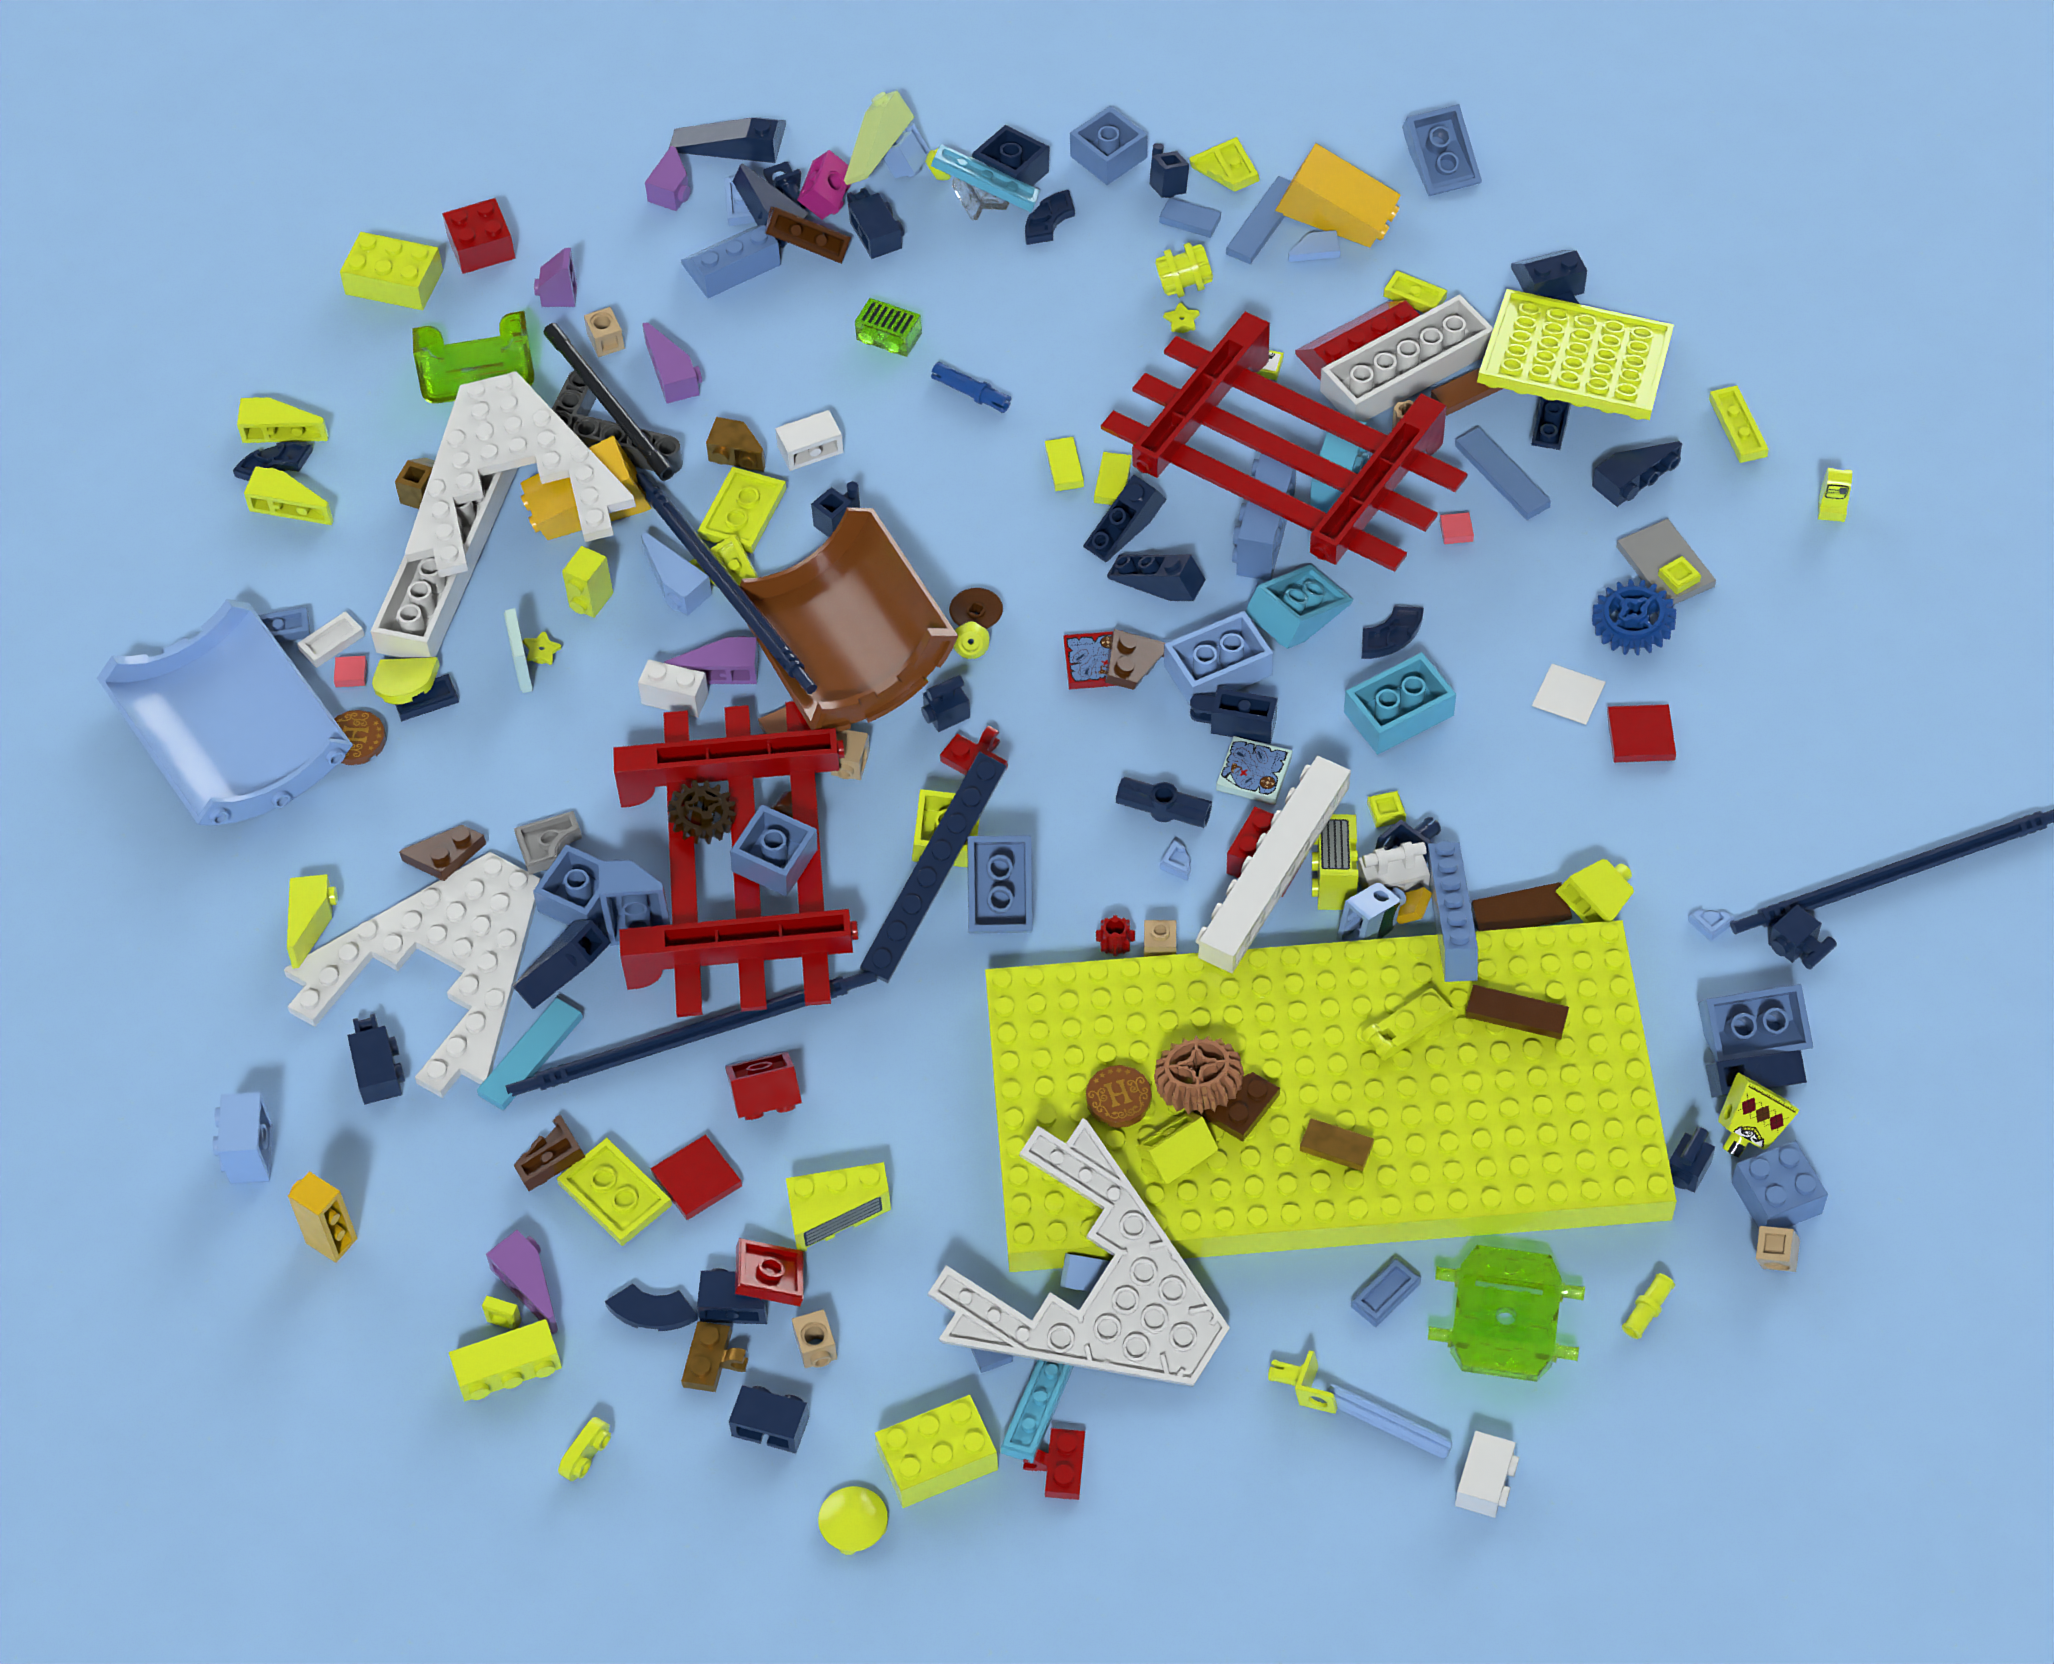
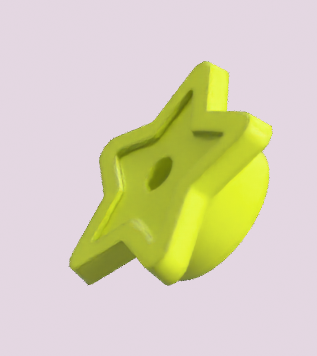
[1163,303,1200,333]
[523,632,561,665]

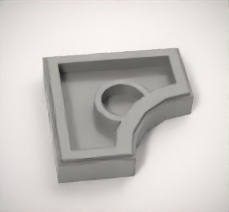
[514,811,582,875]

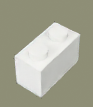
[775,410,844,471]
[638,659,709,718]
[1455,1431,1519,1518]

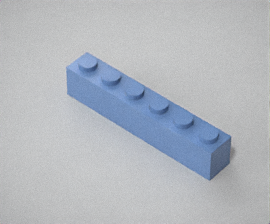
[1428,841,1478,982]

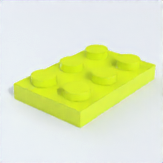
[698,466,787,554]
[557,1138,672,1246]

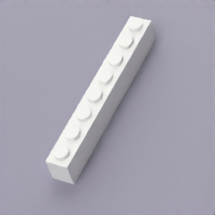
[1196,755,1351,973]

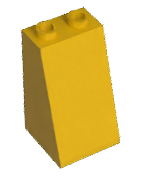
[1275,143,1401,248]
[520,436,652,540]

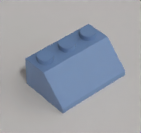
[681,225,781,298]
[599,859,671,946]
[1698,984,1814,1062]

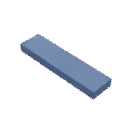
[1226,176,1291,264]
[1455,427,1551,520]

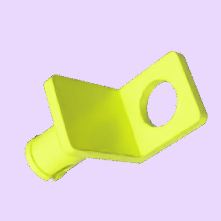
[1268,1350,1338,1414]

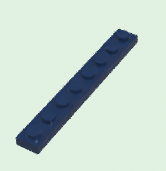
[860,751,1007,983]

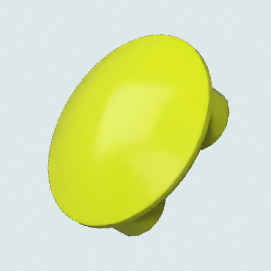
[818,1486,888,1555]

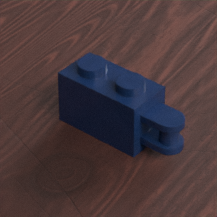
[846,187,904,259]
[1190,688,1278,744]
[347,1013,405,1105]

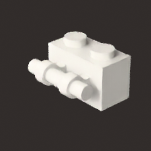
[1358,842,1430,893]

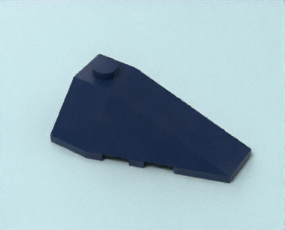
[669,118,786,163]

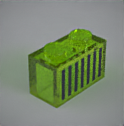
[855,298,922,357]

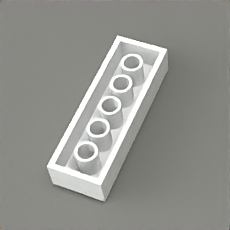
[1320,294,1493,422]

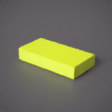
[1045,437,1084,492]
[1094,452,1132,505]

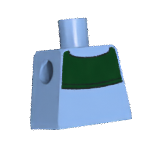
[1336,883,1406,942]

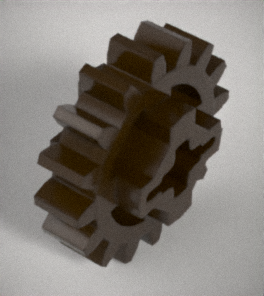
[667,780,736,844]

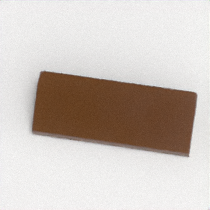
[765,207,851,264]
[1471,882,1572,931]

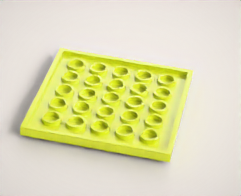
[1477,289,1674,420]

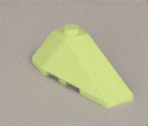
[844,91,914,185]

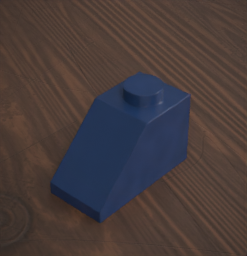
[697,1268,767,1324]

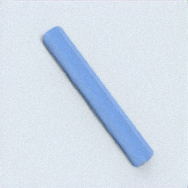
[1324,1385,1452,1459]

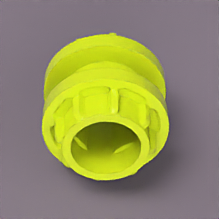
[1155,242,1213,298]

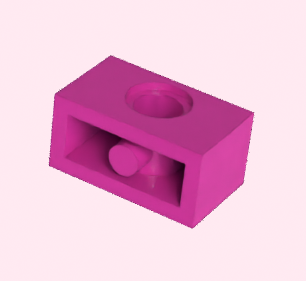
[797,150,851,220]

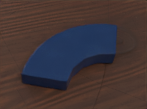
[1025,190,1075,245]
[233,442,313,481]
[1361,606,1424,659]
[605,1284,698,1331]

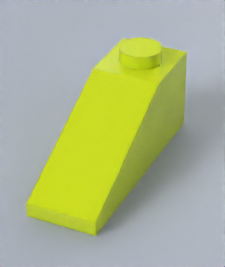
[237,397,329,443]
[244,466,333,525]
[287,874,338,969]

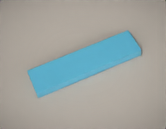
[931,144,1040,212]
[477,998,583,1111]
[1001,1360,1074,1463]

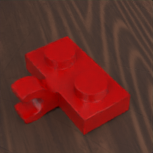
[940,726,1008,775]
[1023,1428,1085,1500]

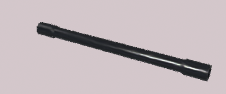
[543,323,675,481]

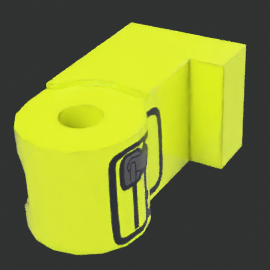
[1818,468,1852,522]

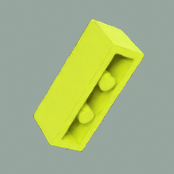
[448,1319,562,1402]

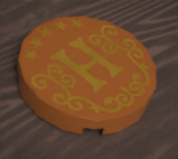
[334,710,386,765]
[1086,1065,1152,1128]

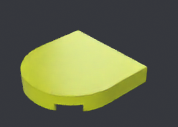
[372,657,440,704]

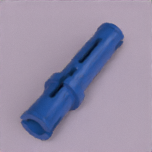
[931,362,1011,413]

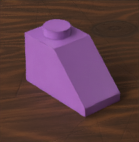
[645,146,690,211]
[534,248,577,307]

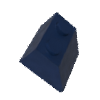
[972,125,1050,186]
[1511,250,1587,298]

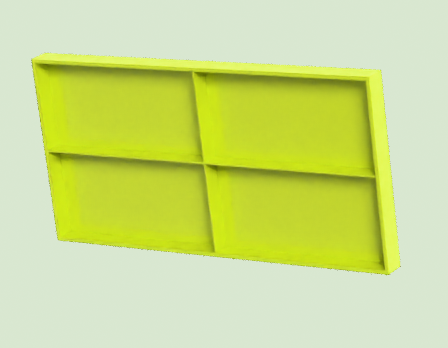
[985,920,1677,1272]

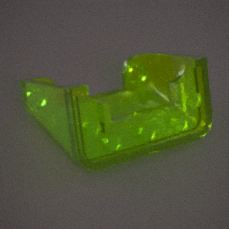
[412,311,535,404]

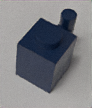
[1149,143,1189,198]
[811,481,860,537]
[921,675,970,732]
[1768,905,1837,969]
[1669,1127,1715,1193]

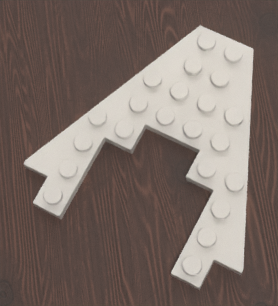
[405,371,636,578]
[284,852,540,1098]
[927,1118,1230,1387]

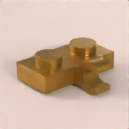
[681,1321,748,1392]

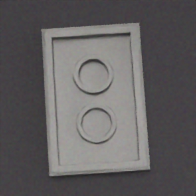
[1616,519,1716,605]

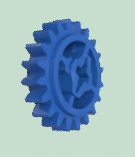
[1592,579,1676,655]

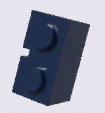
[729,1385,809,1453]

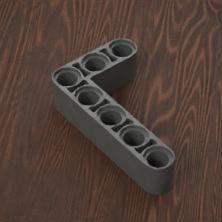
[552,370,683,473]

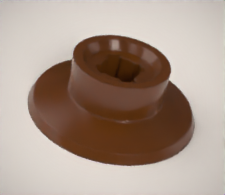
[949,588,1003,629]

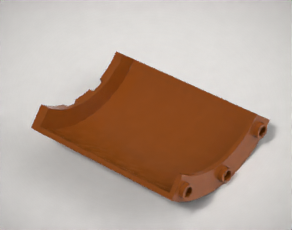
[740,507,958,732]

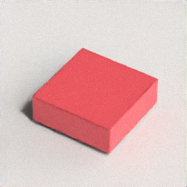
[1439,512,1474,544]
[334,656,367,687]

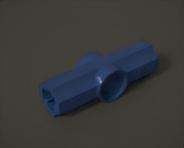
[1116,777,1212,828]

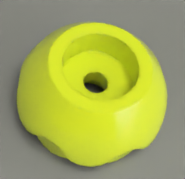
[925,148,951,181]
[954,621,990,659]

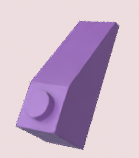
[642,322,702,404]
[664,636,759,684]
[486,1230,558,1334]

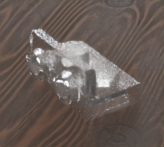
[952,165,1009,220]

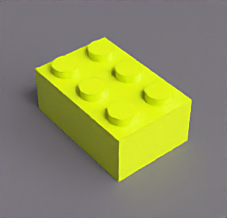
[340,232,443,310]
[875,1395,998,1508]

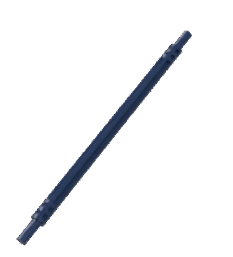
[636,472,817,694]
[1730,809,2054,934]
[505,971,877,1096]

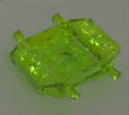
[1427,1245,1585,1382]

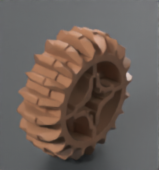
[1154,1035,1244,1115]

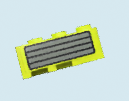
[1312,814,1358,910]
[786,1162,891,1252]

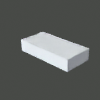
[297,611,365,668]

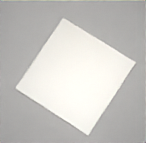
[1532,664,1606,725]

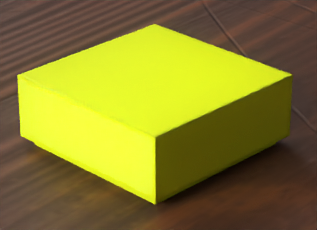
[1658,556,1701,595]
[1367,791,1406,828]
[482,1295,522,1330]

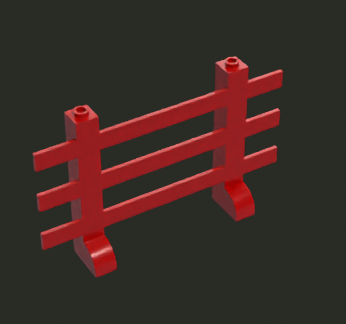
[1101,311,1468,572]
[613,701,858,1017]

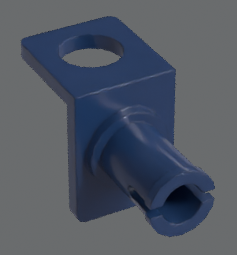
[763,162,806,209]
[1375,817,1441,863]

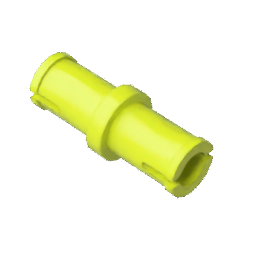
[1622,1273,1675,1339]

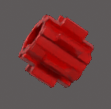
[1096,915,1135,957]

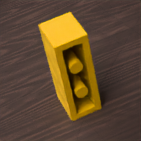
[288,1171,357,1263]

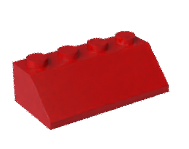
[1295,300,1420,381]

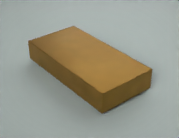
[1300,1118,1374,1172]

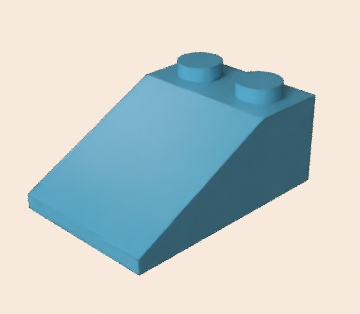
[1245,564,1354,649]

